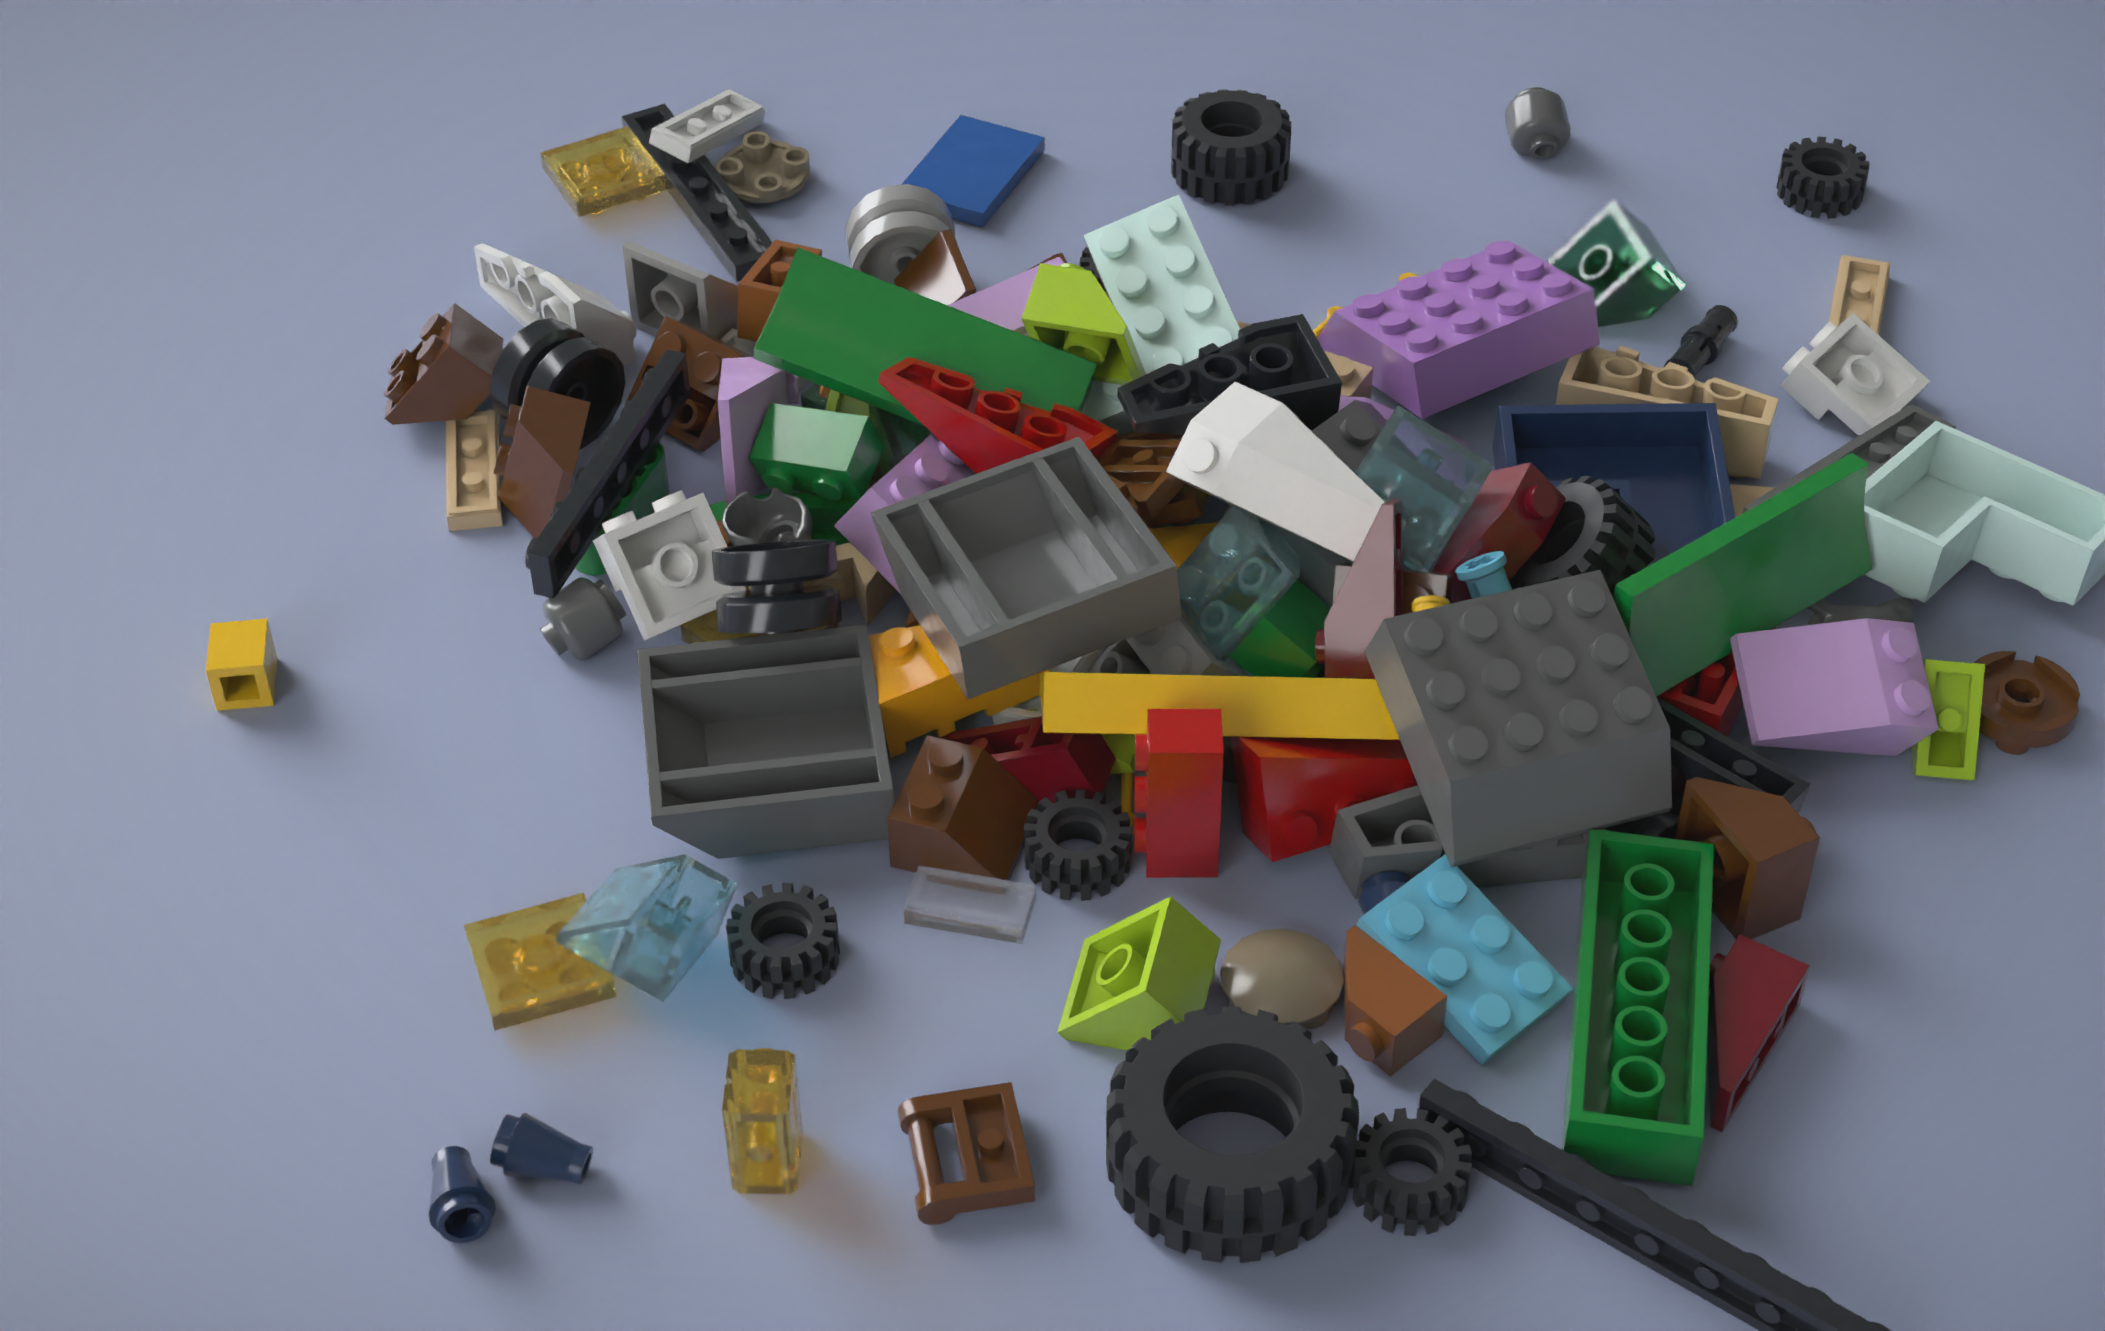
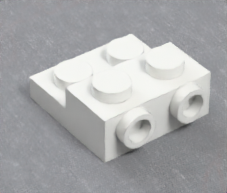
[1780,313,1930,436]
[593,490,747,641]

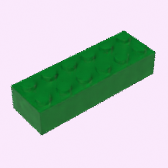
[1562,829,1714,1186]

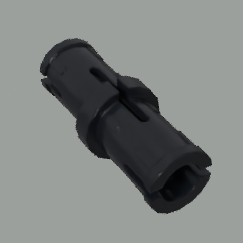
[1664,305,1738,379]

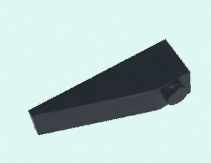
[1117,314,1342,435]

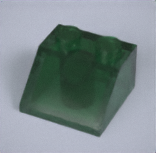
[1546,200,1686,327]

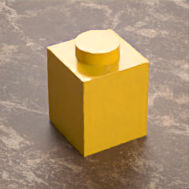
[206,618,278,711]

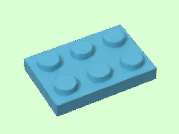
[1356,854,1574,1066]

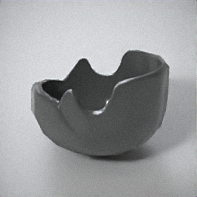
[721,488,813,546]

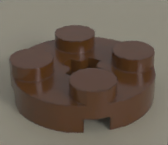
[1973,651,2080,755]

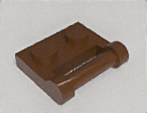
[897,1082,1035,1225]

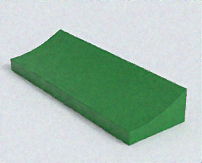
[754,247,1097,426]
[1613,453,1872,697]

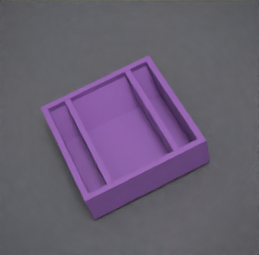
[1318,241,1600,419]

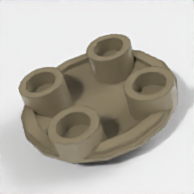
[715,131,810,203]
[1220,929,1344,1029]

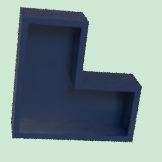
[1492,403,1735,567]

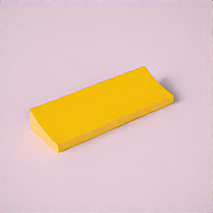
[1039,672,1400,740]

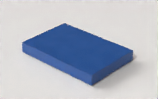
[901,115,1045,227]

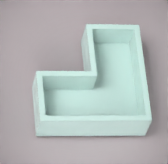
[1081,194,1240,436]
[1864,421,2105,606]

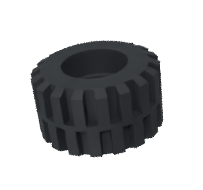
[1171,89,1291,205]
[1509,476,1656,597]

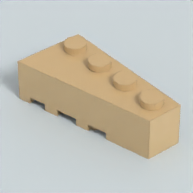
[1556,346,1779,479]

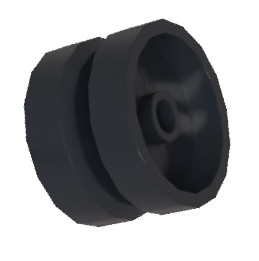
[490,318,626,450]
[712,539,842,634]

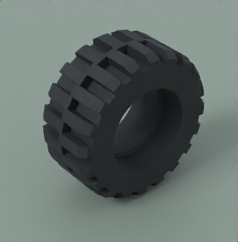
[1106,1006,1359,1263]

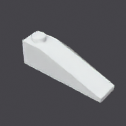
[474,243,637,366]
[1166,382,1407,562]

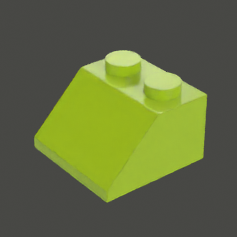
[1021,263,1146,385]
[1057,896,1221,1051]

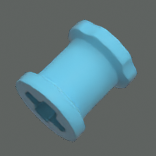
[1455,551,1512,599]

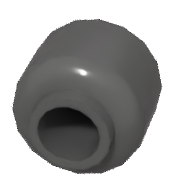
[1505,87,1571,159]
[540,577,626,661]

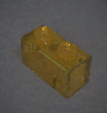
[722,1048,803,1194]

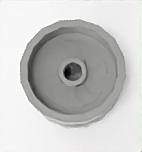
[846,184,958,284]

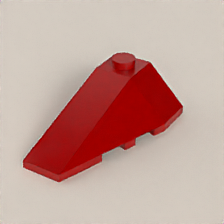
[878,357,1118,474]

